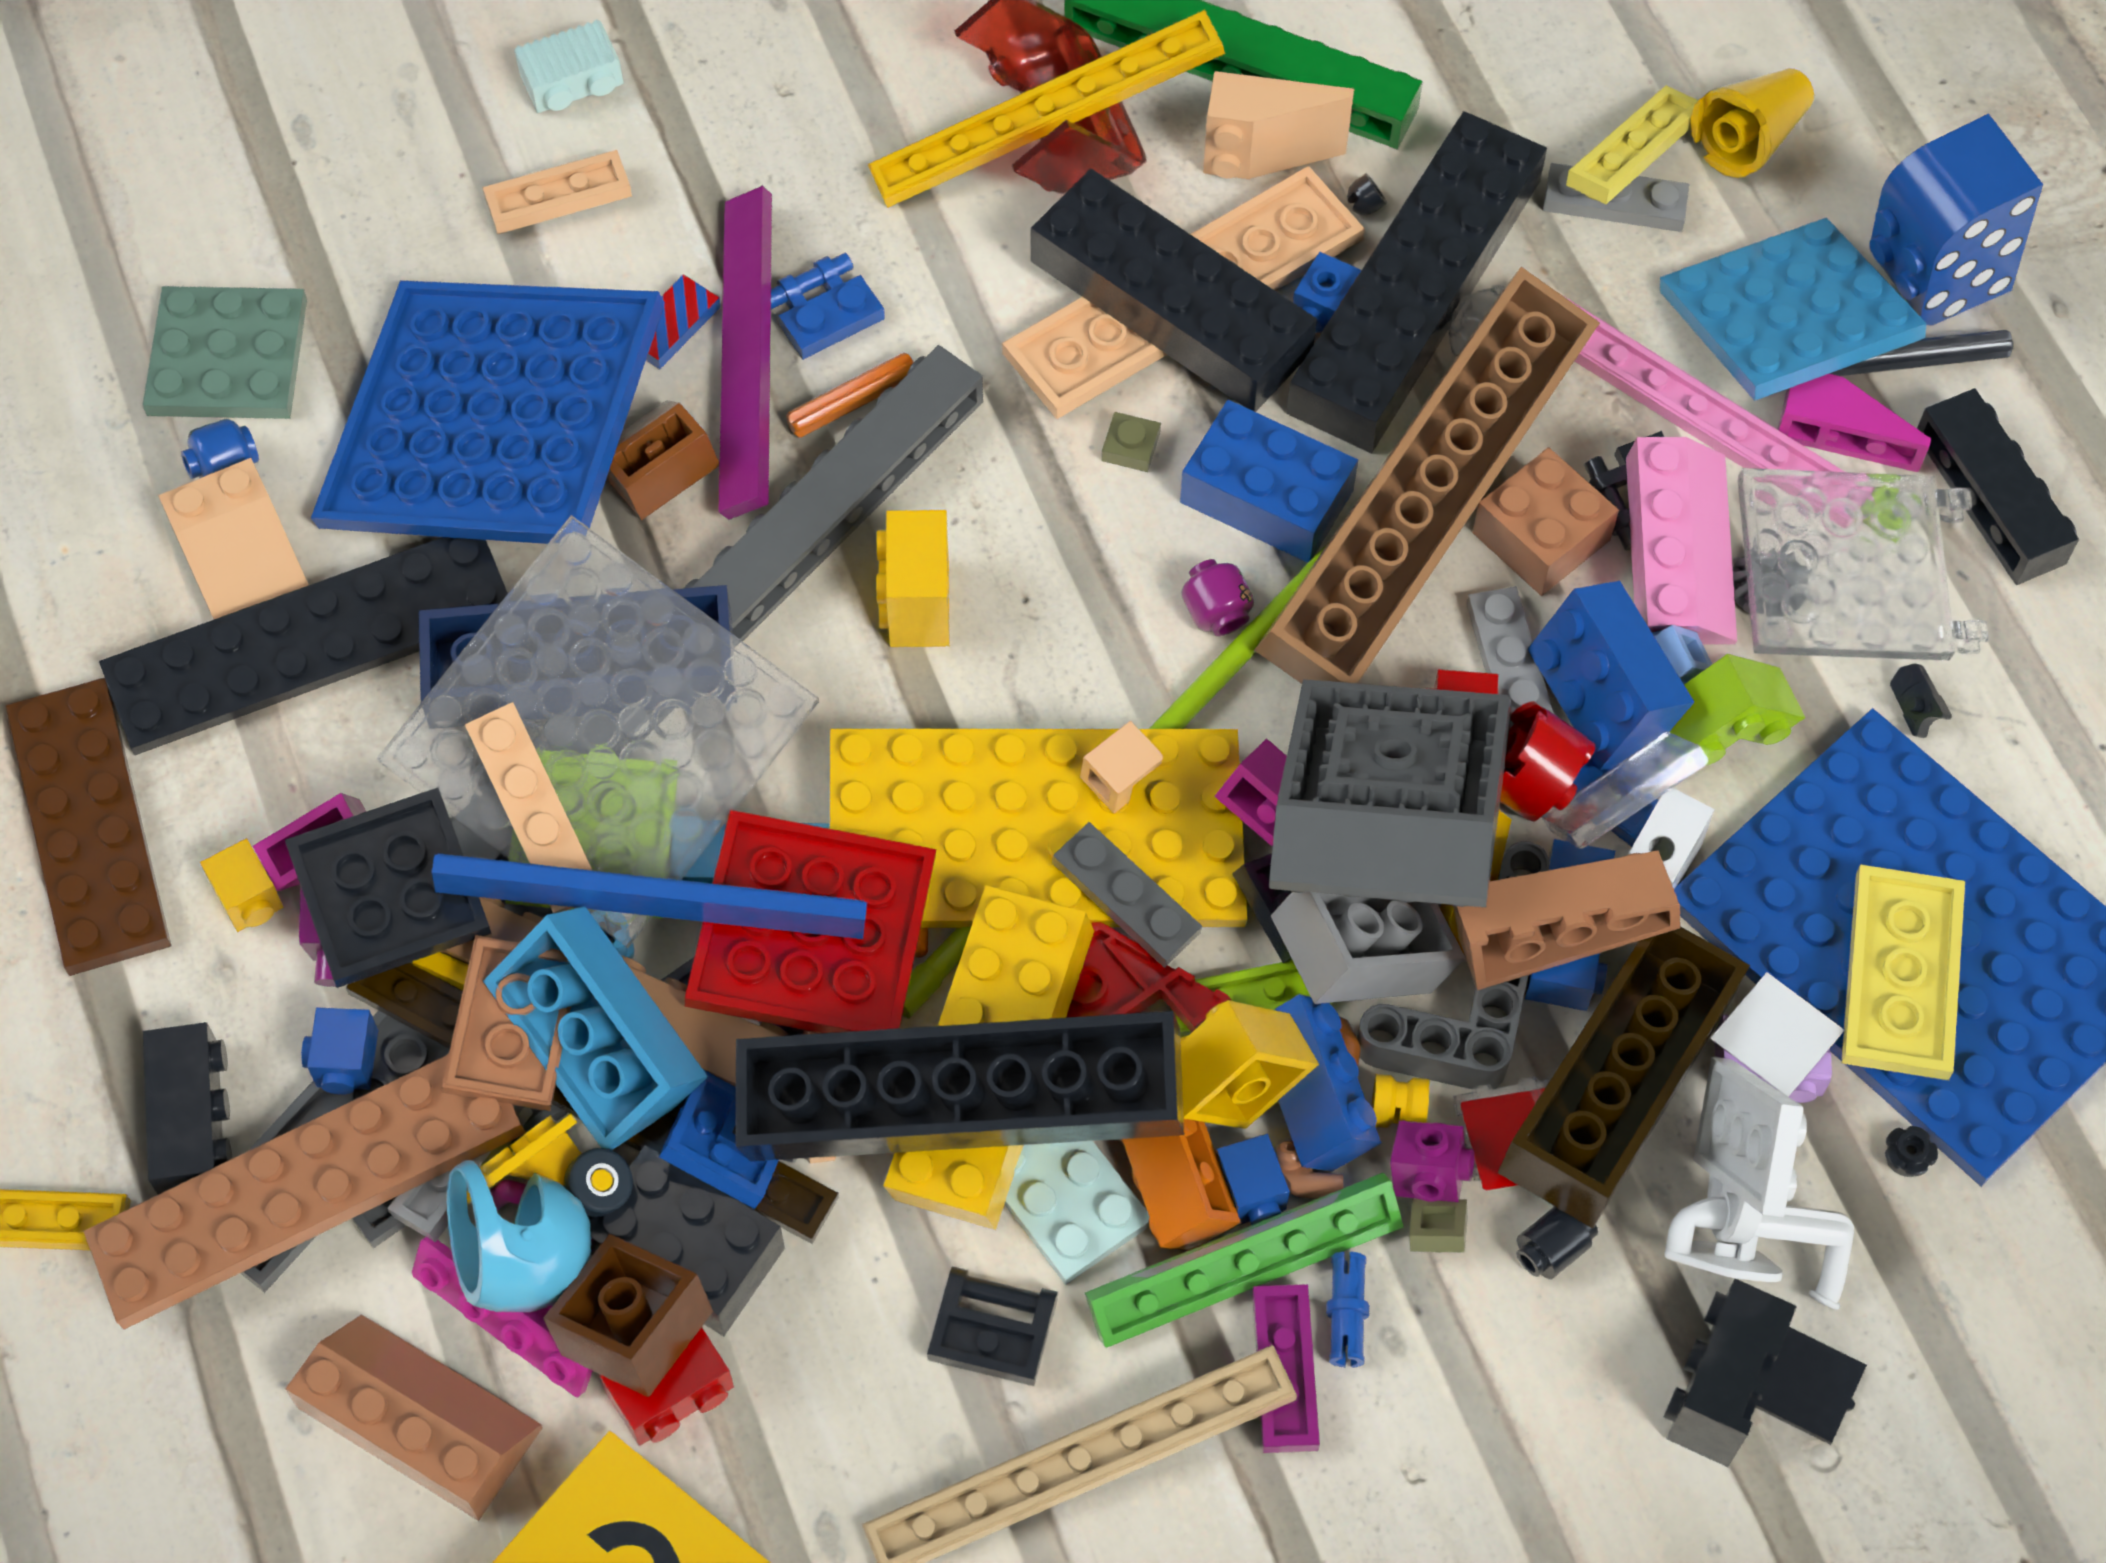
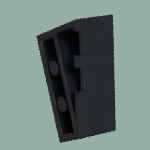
[1663,1278,1797,1467]

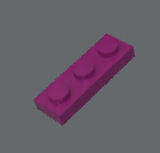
[1252,1284,1320,1453]

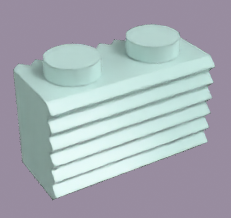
[514,19,624,113]

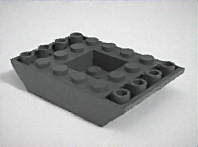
[1269,679,1512,908]

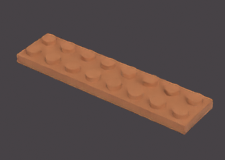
[84,1054,526,1330]

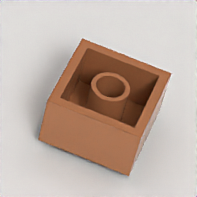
[1472,447,1619,596]

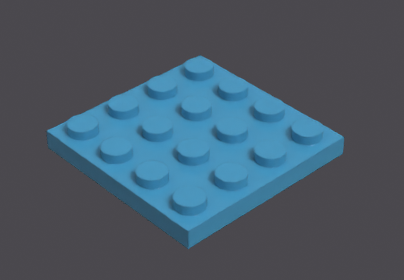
[1660,217,1927,401]

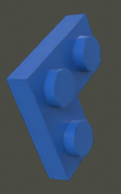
[659,1069,779,1209]

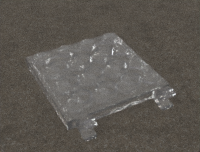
[1737,468,1989,661]

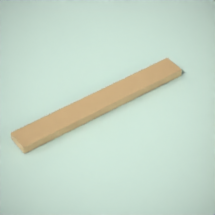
[862,1345,1297,1563]

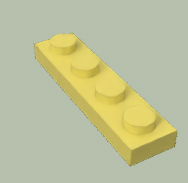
[1566,85,1698,205]

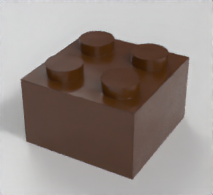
[543,1234,713,1397]

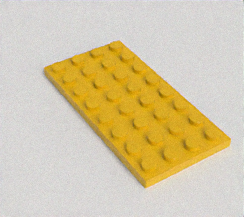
[830,729,1247,928]

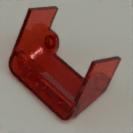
[954,0,1147,194]

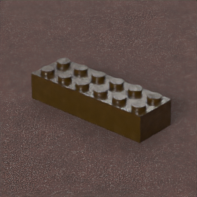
[1498,926,1750,1229]

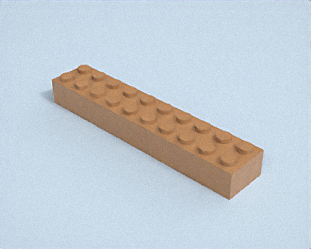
[1254,267,1600,684]

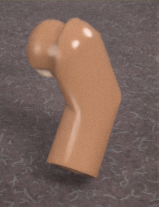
[1275,1141,1343,1199]

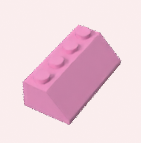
[1626,437,1737,644]

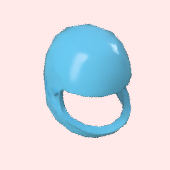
[447,1160,591,1312]

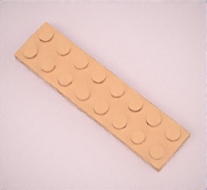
[1002,166,1365,419]

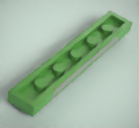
[1085,1173,1404,1348]

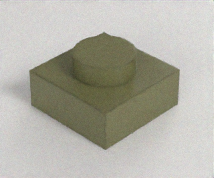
[1101,412,1161,472]
[1409,1198,1468,1253]

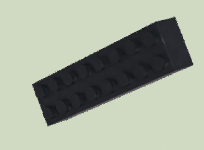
[1286,110,1547,454]
[736,1011,1184,1161]

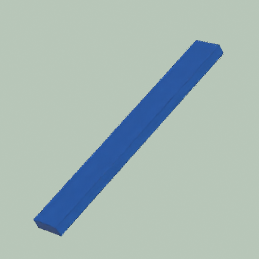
[432,854,867,939]

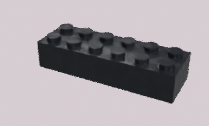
[1030,168,1317,412]

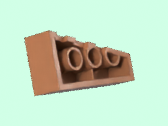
[1453,850,1680,990]

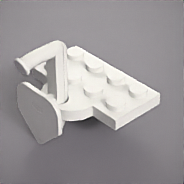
[1664,1057,1854,1310]

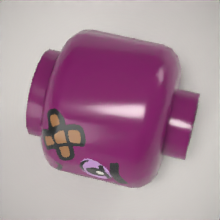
[1181,559,1254,636]

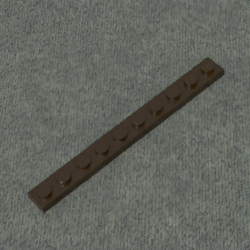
[346,963,839,1244]

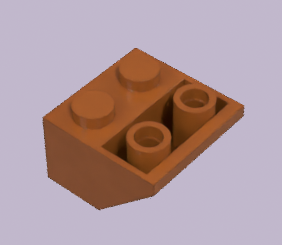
[606,400,719,520]

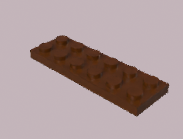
[6,678,172,976]

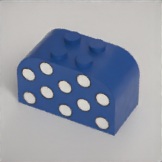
[1869,113,2043,326]

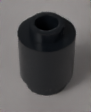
[1516,1206,1598,1279]

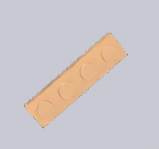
[465,702,593,913]

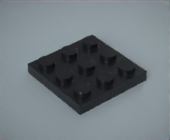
[285,787,492,988]

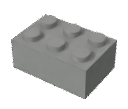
[1271,892,1466,1004]

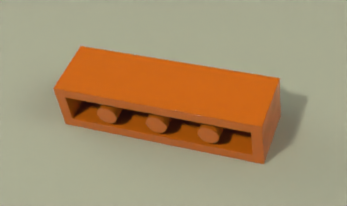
[1120,1119,1241,1251]

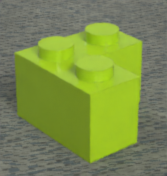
[1664,653,1806,766]

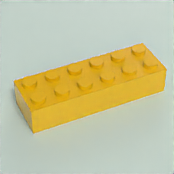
[883,885,1094,1230]

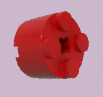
[1500,701,1595,822]

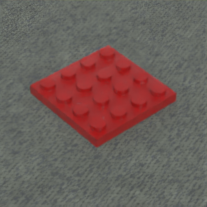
[685,810,937,1033]

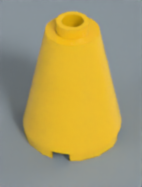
[1690,68,1814,178]

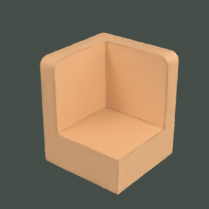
[1080,720,1163,813]

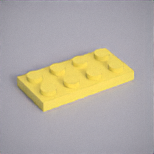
[1841,865,1965,1080]

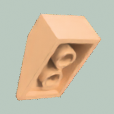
[1203,71,1354,179]
[158,458,309,619]

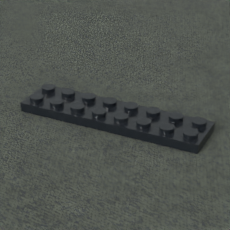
[99,537,512,755]

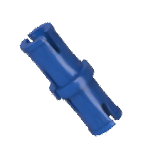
[1326,1252,1370,1368]

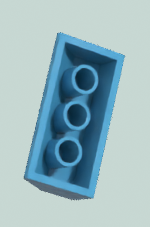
[483,907,708,1150]

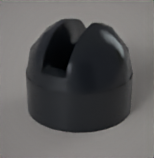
[1347,173,1387,215]

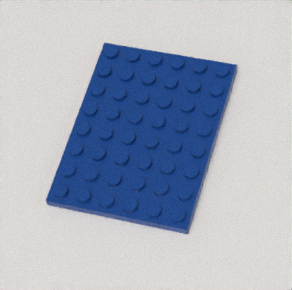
[1674,708,2106,1187]

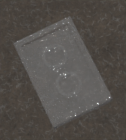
[1541,731,1709,849]

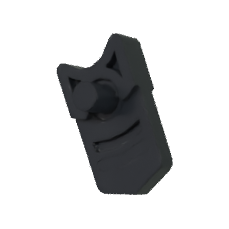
[1890,663,1952,738]

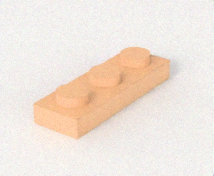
[482,150,632,234]

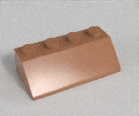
[285,1314,543,1521]

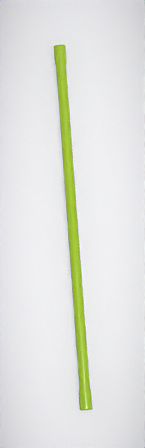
[903,543,1328,1018]

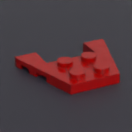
[1066,922,1232,1032]

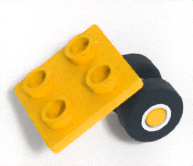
[466,1114,633,1221]

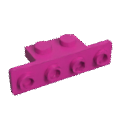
[412,1237,593,1398]

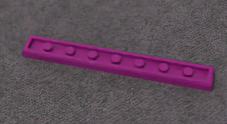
[719,185,772,520]

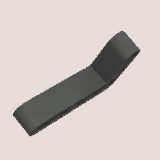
[1357,841,1549,1091]

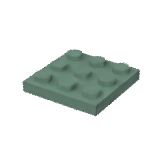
[142,286,307,419]

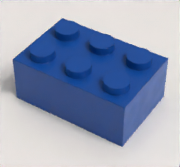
[1180,400,1358,563]
[1527,581,1694,770]

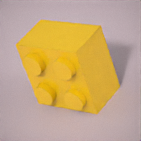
[876,510,950,647]
[1180,1000,1319,1129]

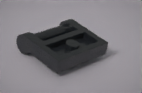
[927,1266,1059,1386]

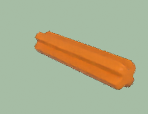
[786,353,914,437]

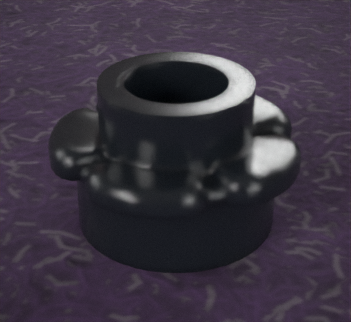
[1885,1126,1938,1177]

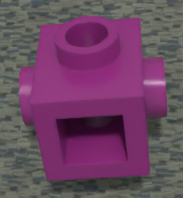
[1390,1120,1474,1203]

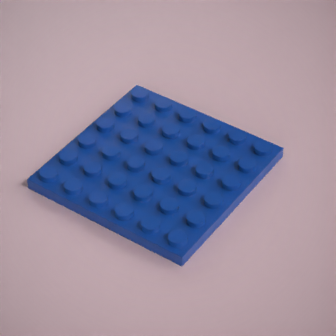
[311,280,665,547]

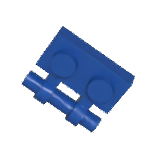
[771,252,885,360]

